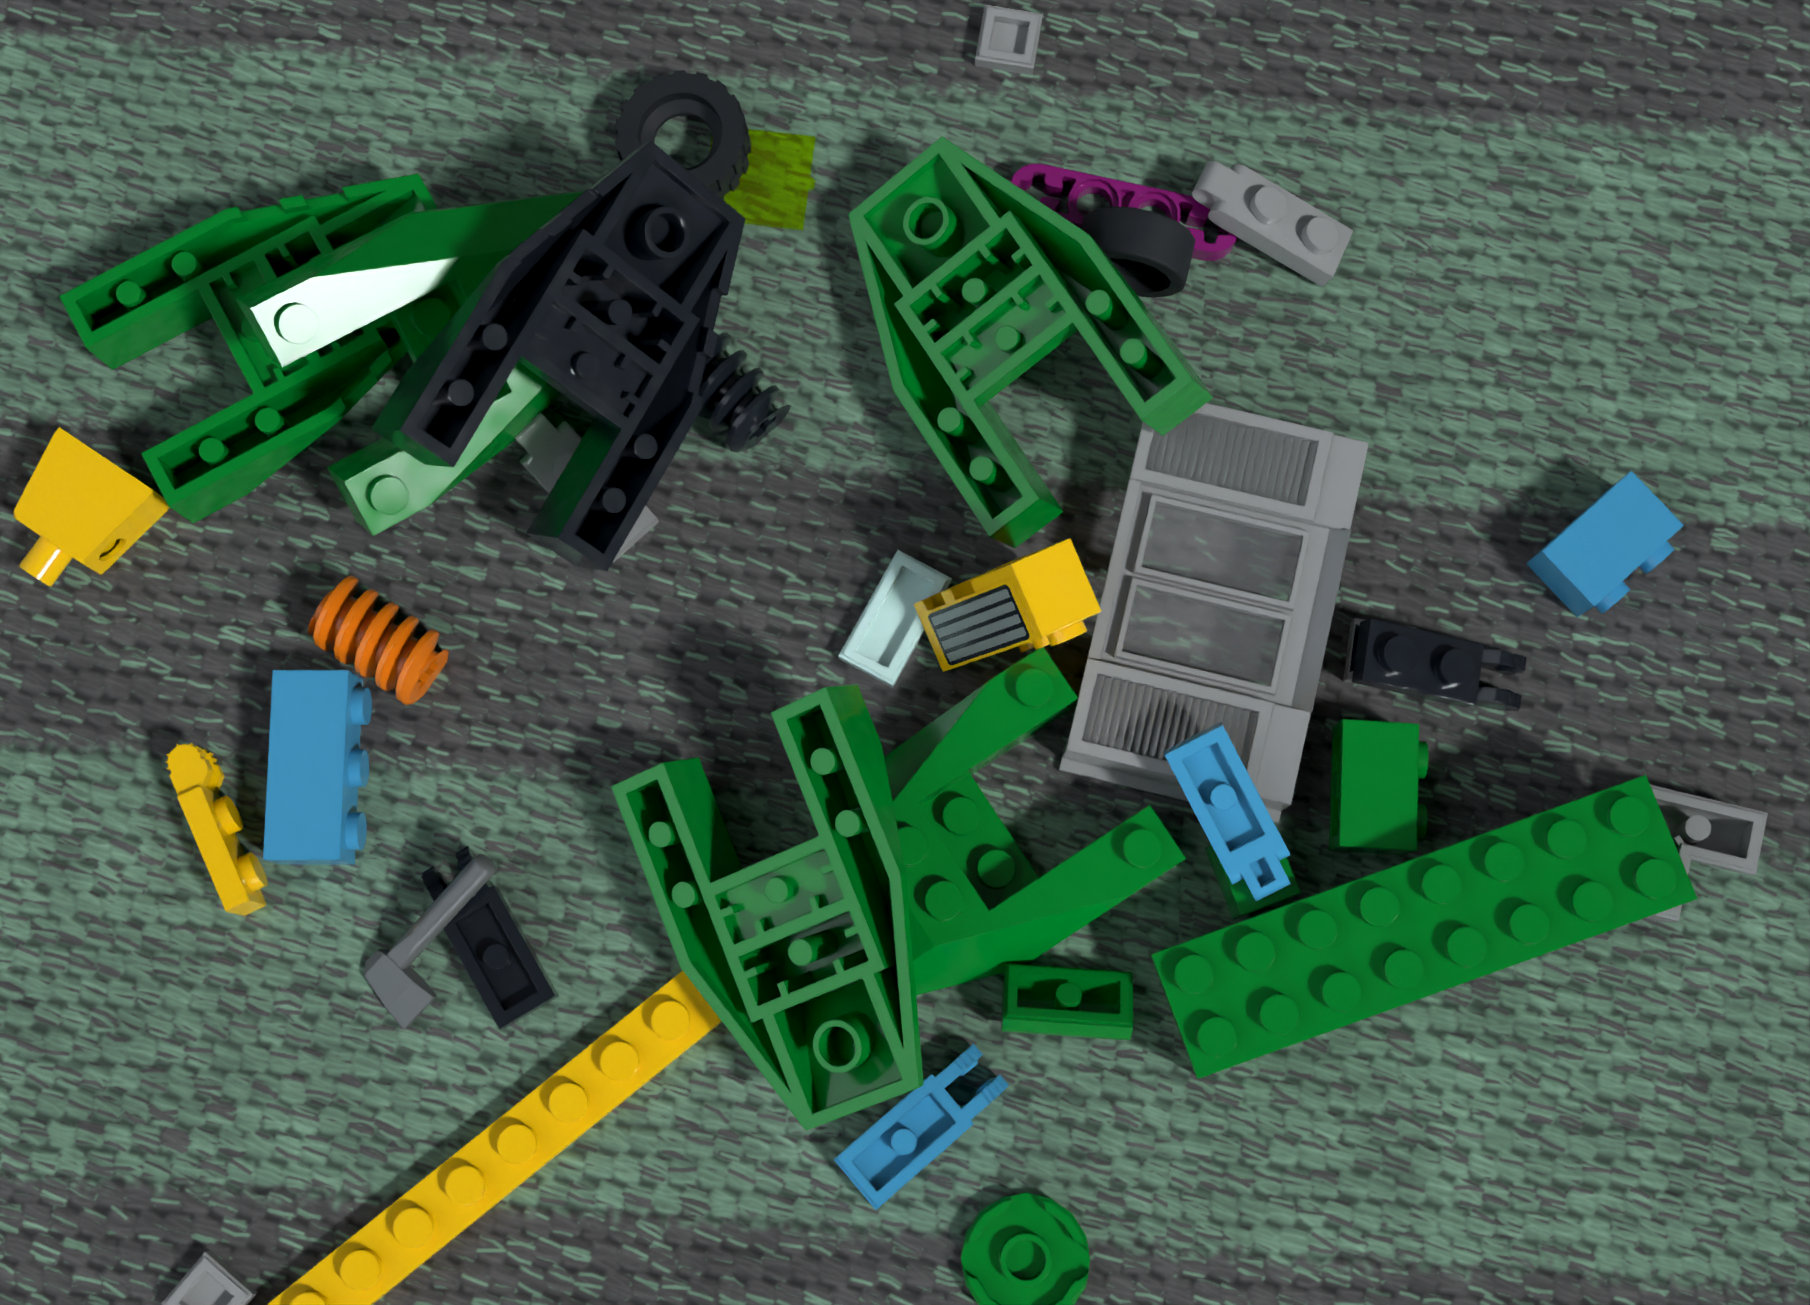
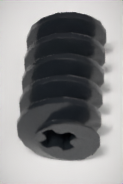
[698,332,791,453]

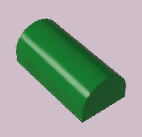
[1001,963,1133,1041]

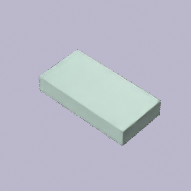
[838,550,952,688]

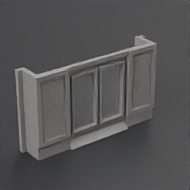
[1059,403,1369,824]

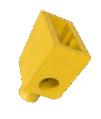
[13,427,170,587]

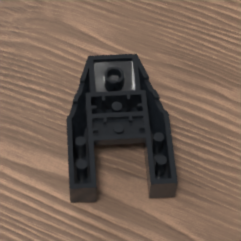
[372,141,746,571]

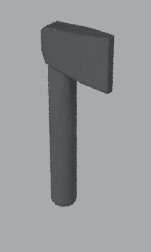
[364,854,496,1029]

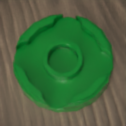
[961,1192,1090,1305]

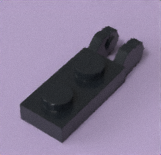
[1352,618,1527,711]
[421,846,559,1029]

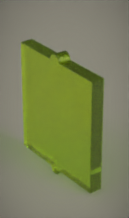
[709,129,816,231]

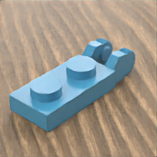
[834,1043,1009,1210]

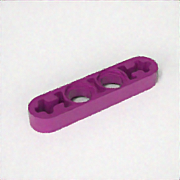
[1011,163,1237,261]

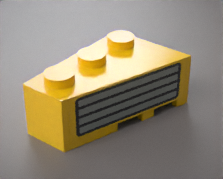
[914,538,1102,672]

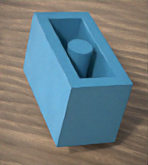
[1526,471,1684,617]

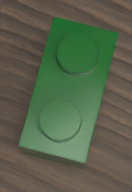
[1328,719,1429,855]

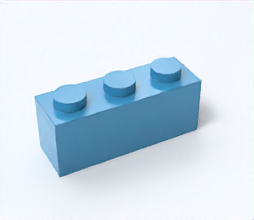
[263,670,372,865]

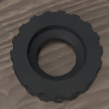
[614,70,752,200]

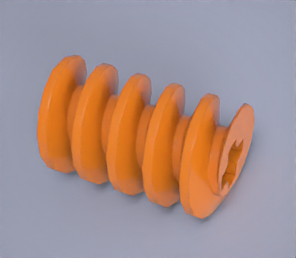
[308,575,449,705]

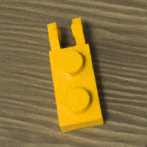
[165,743,268,916]

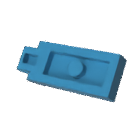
[1163,722,1291,901]

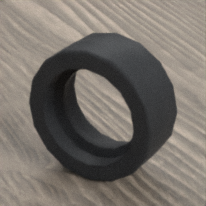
[1081,206,1195,298]

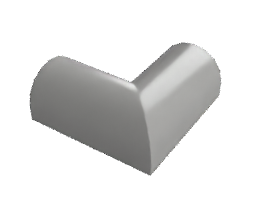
[1645,785,1768,923]

